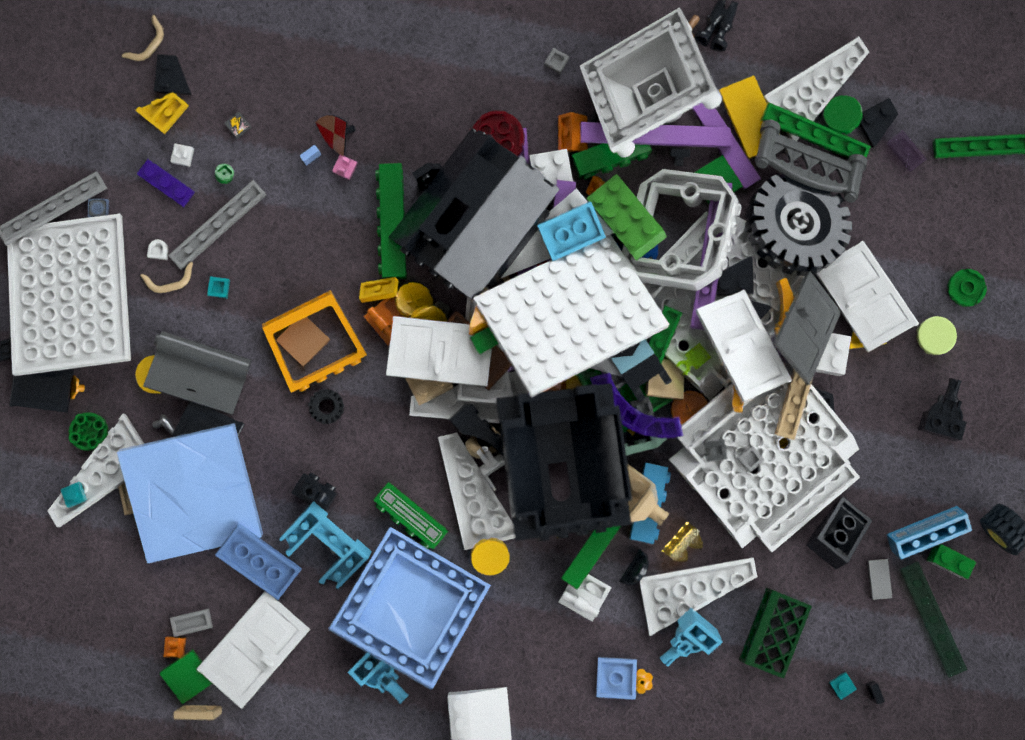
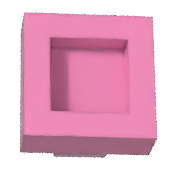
[332,155,358,180]

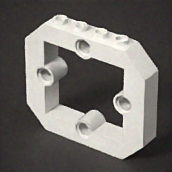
[622,169,741,291]

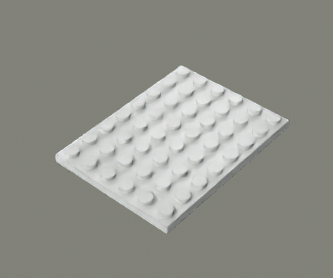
[7,214,131,376]
[473,235,669,397]

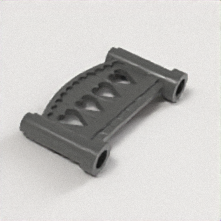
[755,120,867,203]

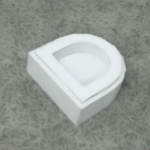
[147,239,168,260]

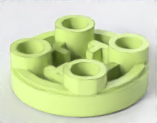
[917,316,957,355]

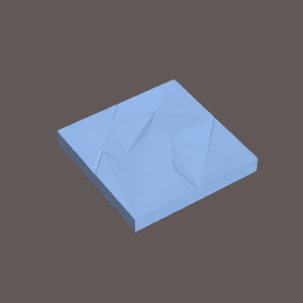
[117,423,263,563]
[329,527,491,690]

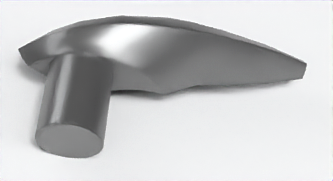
[152,414,175,435]

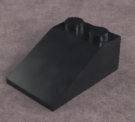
[806,496,872,570]

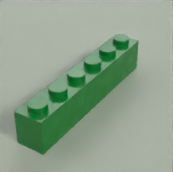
[376,163,407,279]

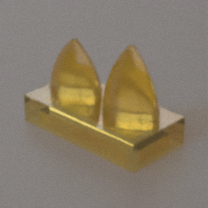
[662,522,703,562]

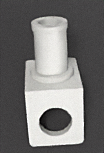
[477,446,505,491]

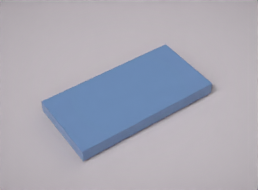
[215,523,302,600]

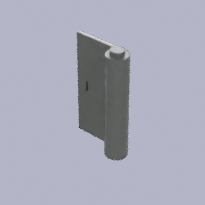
[143,331,252,415]

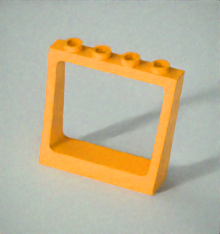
[262,290,367,393]

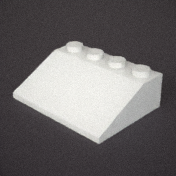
[448,687,512,740]

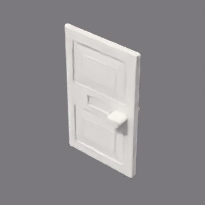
[816,241,919,353]
[695,290,792,402]
[386,316,492,387]
[197,591,311,709]

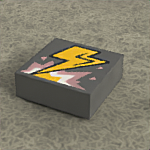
[224,112,252,139]

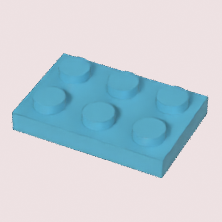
[537,201,606,261]

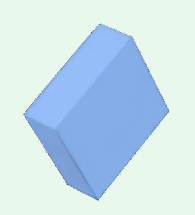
[300,145,321,166]

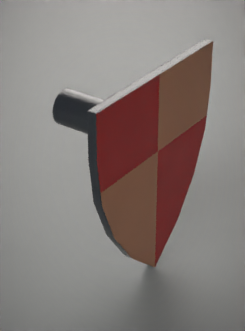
[316,115,355,156]

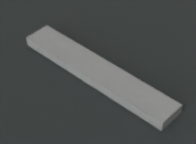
[0,171,107,246]
[168,180,267,270]

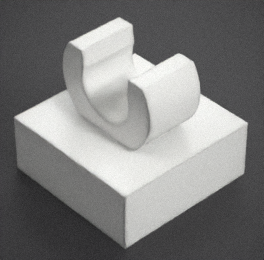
[170,143,194,167]

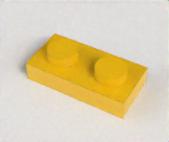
[359,277,399,303]

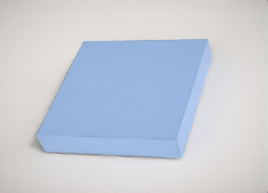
[596,657,637,700]

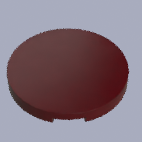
[470,110,525,156]

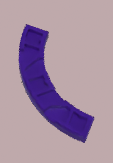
[590,373,684,438]

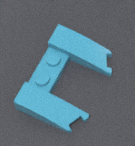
[280,501,372,589]

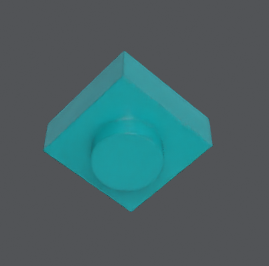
[207,276,230,299]
[60,482,87,508]
[829,672,857,700]

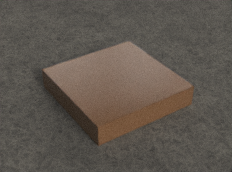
[276,317,330,367]

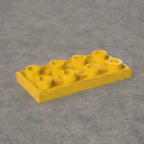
[719,76,766,159]

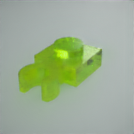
[675,342,712,376]

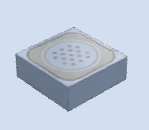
[88,199,109,218]

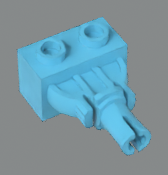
[660,608,723,666]
[348,653,409,704]

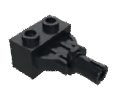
[918,378,967,441]
[291,472,339,512]

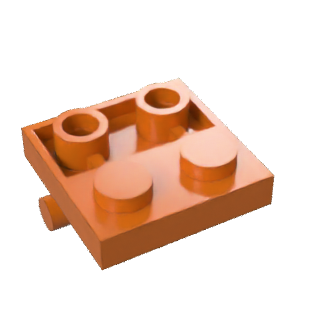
[364,297,404,346]

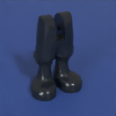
[694,0,739,52]

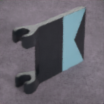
[611,339,672,402]

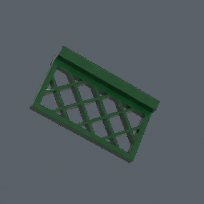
[739,587,812,679]

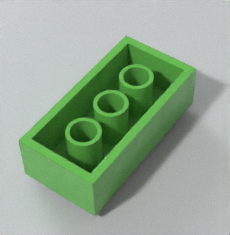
[587,174,667,261]

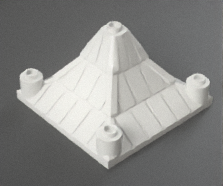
[580,7,722,157]

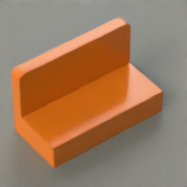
[558,112,587,153]

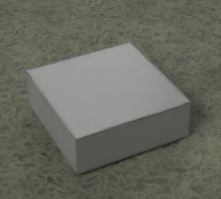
[544,48,570,74]
[736,445,764,473]

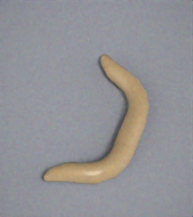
[122,15,164,61]
[140,262,193,293]

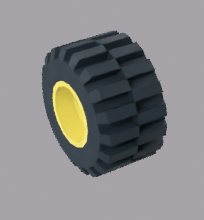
[980,503,1025,555]

